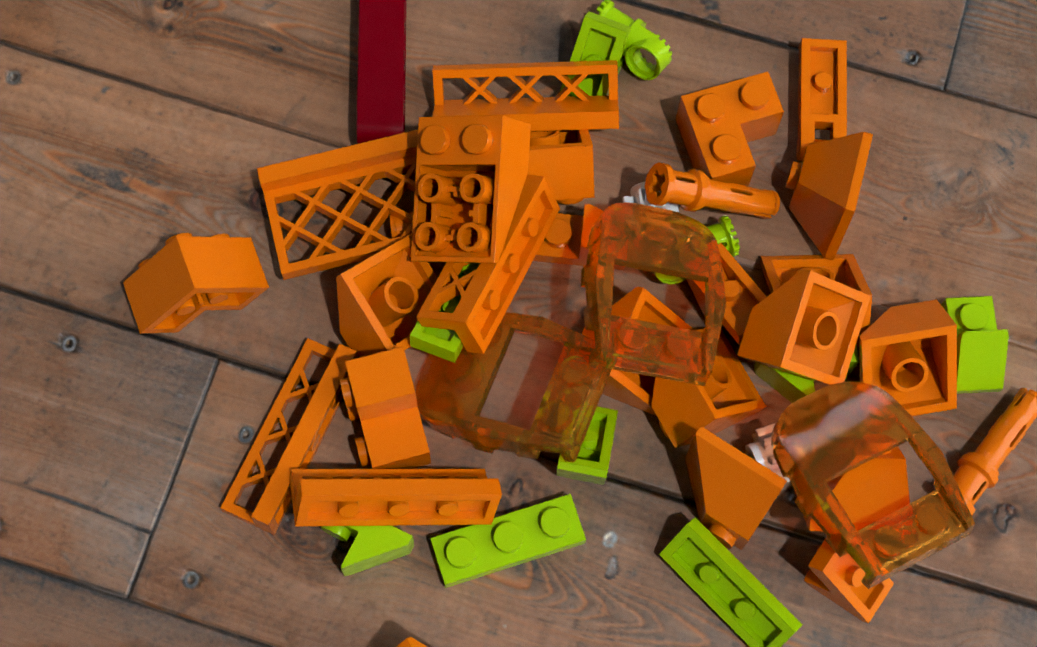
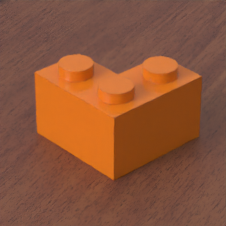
[675,71,784,187]
[123,233,269,334]
[339,347,431,469]

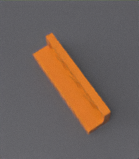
[432,60,619,131]
[416,175,560,354]
[220,338,358,535]
[290,469,502,527]

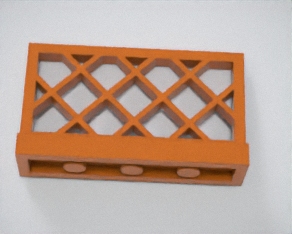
[257,129,418,280]

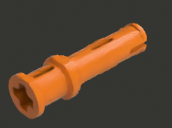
[645,162,780,219]
[934,388,1037,520]

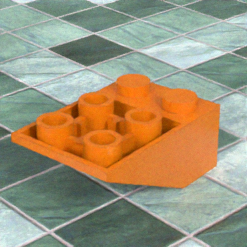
[411,115,531,263]

